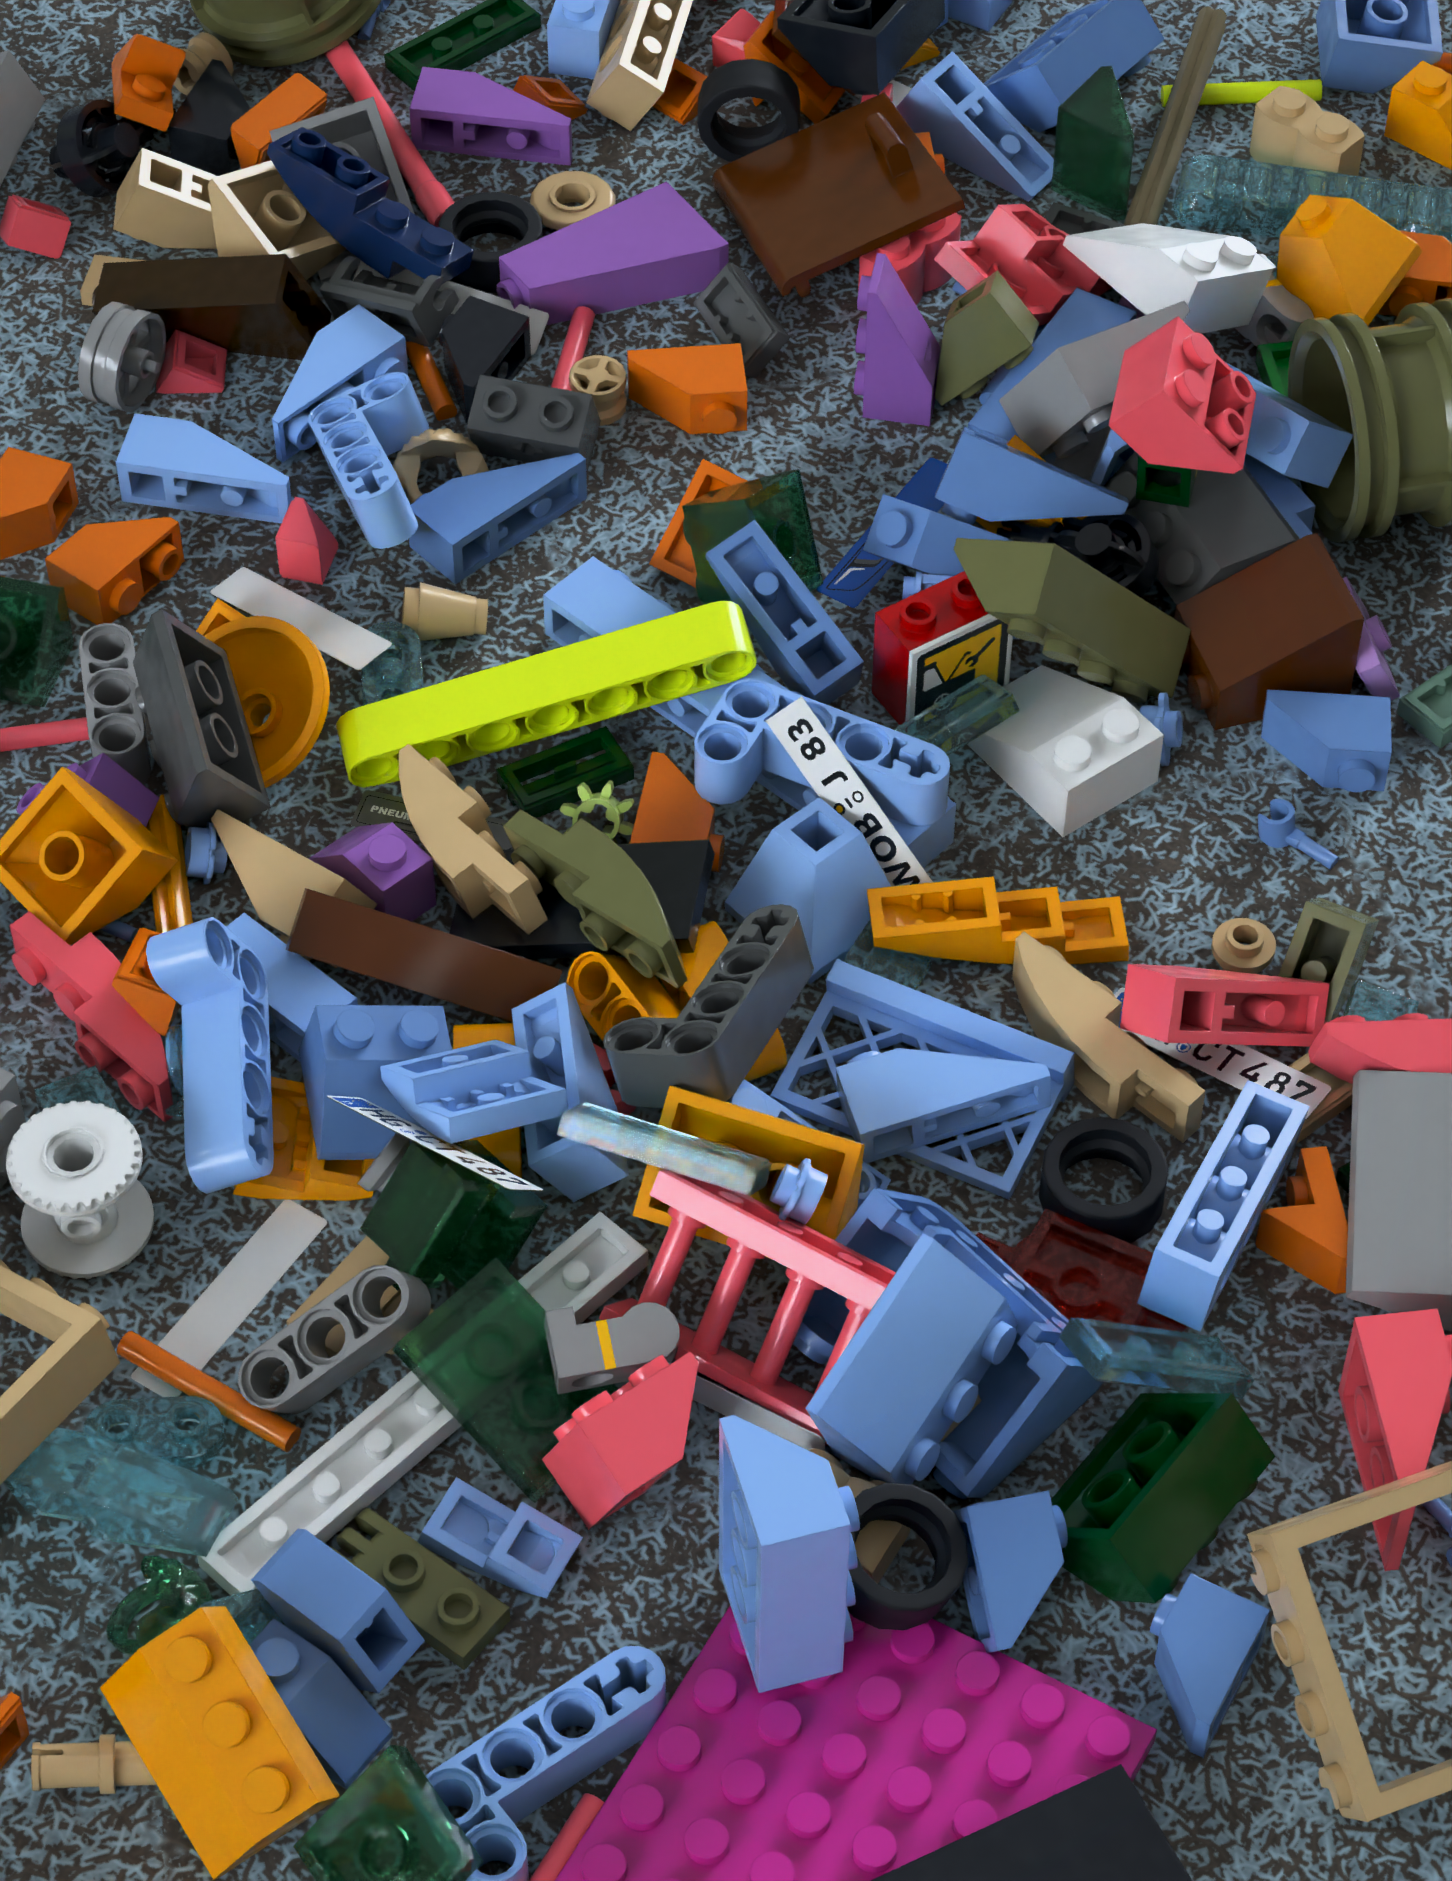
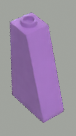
[497,181,729,325]

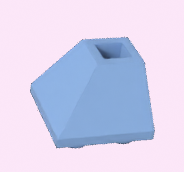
[725,797,891,984]

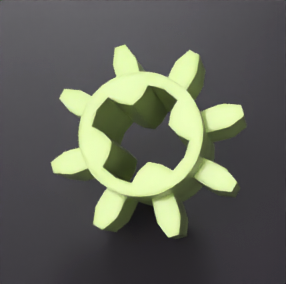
[560,780,635,844]

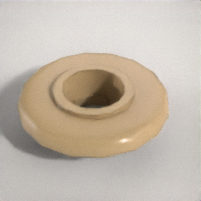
[530,171,616,231]

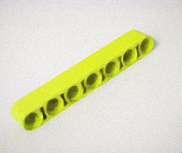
[336,601,757,788]

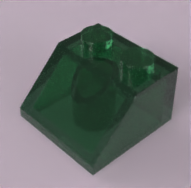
[682,469,824,605]

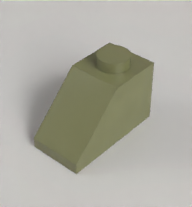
[1278,897,1379,1024]

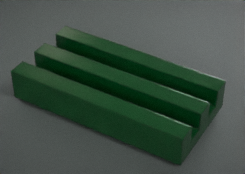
[496,726,634,818]

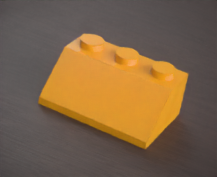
[632,1085,865,1259]
[100,1606,341,1880]

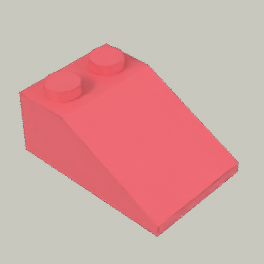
[1338,1308,1452,1571]

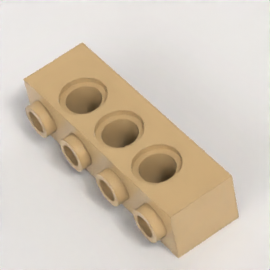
[586,0,693,131]

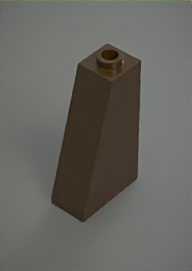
[92,254,332,360]

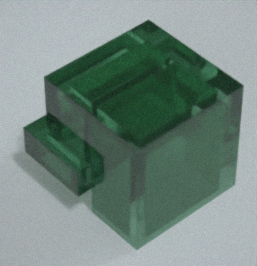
[360,1140,548,1294]

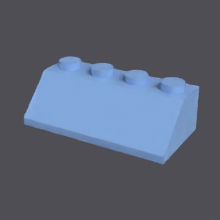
[719,1415,860,1693]

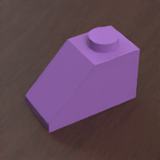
[308,822,437,922]

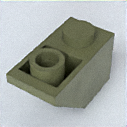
[935,270,1039,406]

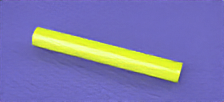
[1161,79,1322,107]

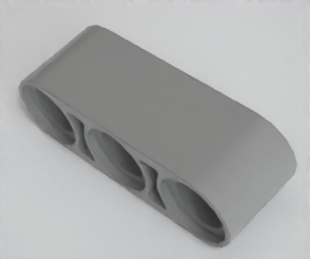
[79,623,151,785]
[238,1265,431,1414]

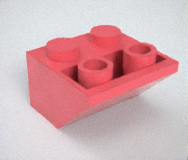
[1108,316,1256,474]
[542,1351,699,1530]

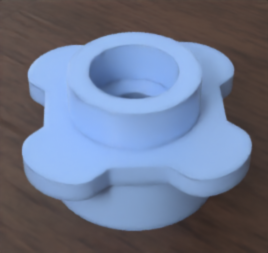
[1139,692,1183,766]

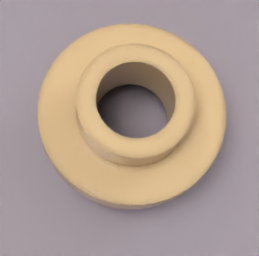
[1211,918,1276,974]

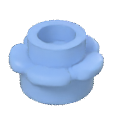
[184,822,227,884]
[770,1158,828,1225]

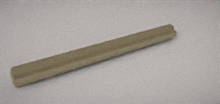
[1124,6,1227,226]

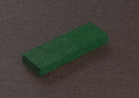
[384,0,541,91]

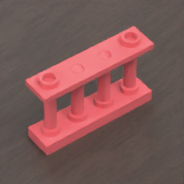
[599,1164,896,1445]

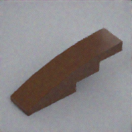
[285,888,563,1022]

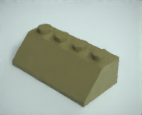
[953,538,1191,704]

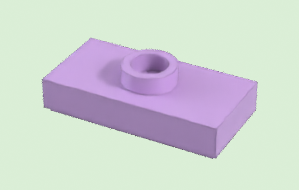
[1342,576,1400,701]

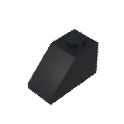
[168,59,250,176]
[439,296,531,424]

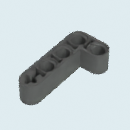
[603,904,814,1108]

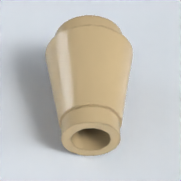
[401,582,488,642]

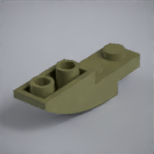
[503,809,687,989]

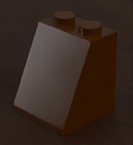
[1174,533,1364,731]

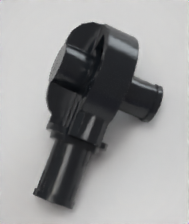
[49,99,176,198]
[996,513,1159,598]

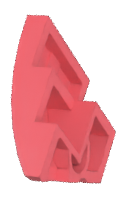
[934,204,1112,326]

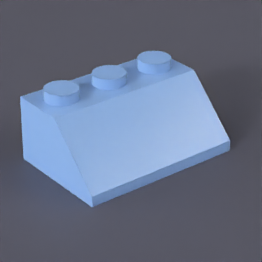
[805,1233,1018,1484]

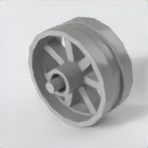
[78,301,166,412]

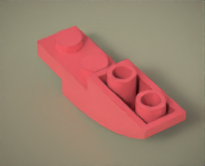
[9,911,175,1122]
[1308,1013,1452,1084]

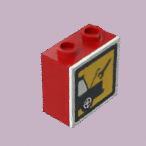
[872,571,1013,735]

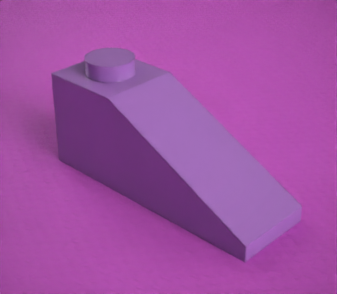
[409,67,573,166]

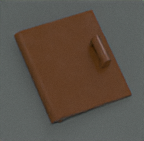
[712,92,965,297]

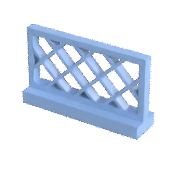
[770,959,1074,1200]

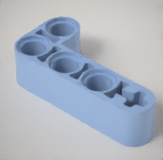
[308,372,429,549]
[694,679,950,826]
[146,917,274,1194]
[417,1646,666,1881]

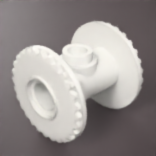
[6,1101,154,1279]

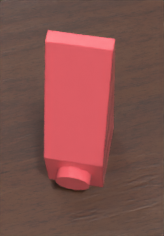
[1120,964,1330,1047]

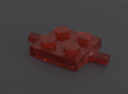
[976,1208,1190,1377]

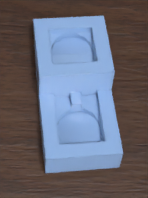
[418,1477,583,1599]

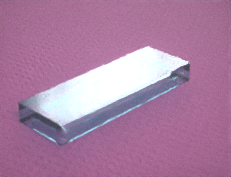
[557,1102,772,1196]
[1059,1318,1254,1399]

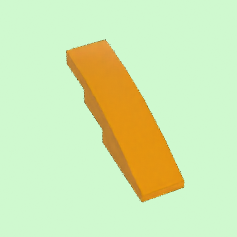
[867,876,1129,964]

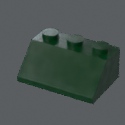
[1051,1393,1276,1603]

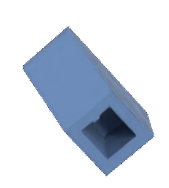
[251,1528,425,1693]

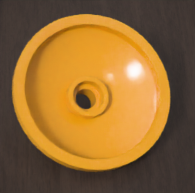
[204,616,330,788]

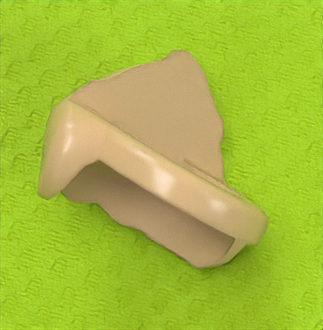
[393,428,489,503]

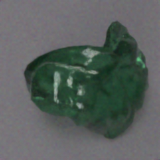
[106,1555,214,1654]

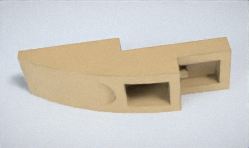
[399,744,548,935]
[1012,931,1206,1143]

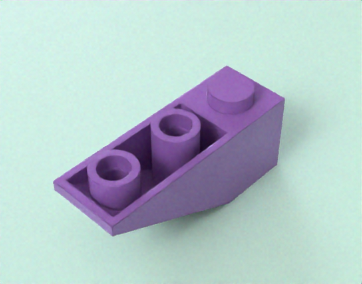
[854,253,941,426]

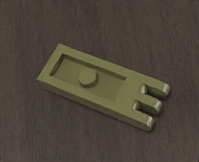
[330,1508,511,1670]

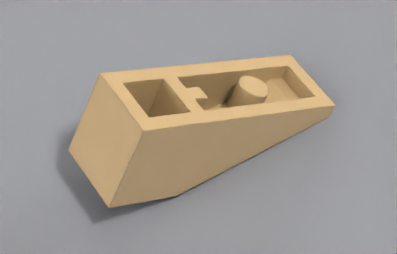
[113,148,217,249]
[211,809,377,968]

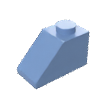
[863,494,1013,576]
[1261,689,1392,792]
[953,1490,1068,1653]
[1150,1573,1270,1758]
[250,1618,393,1790]

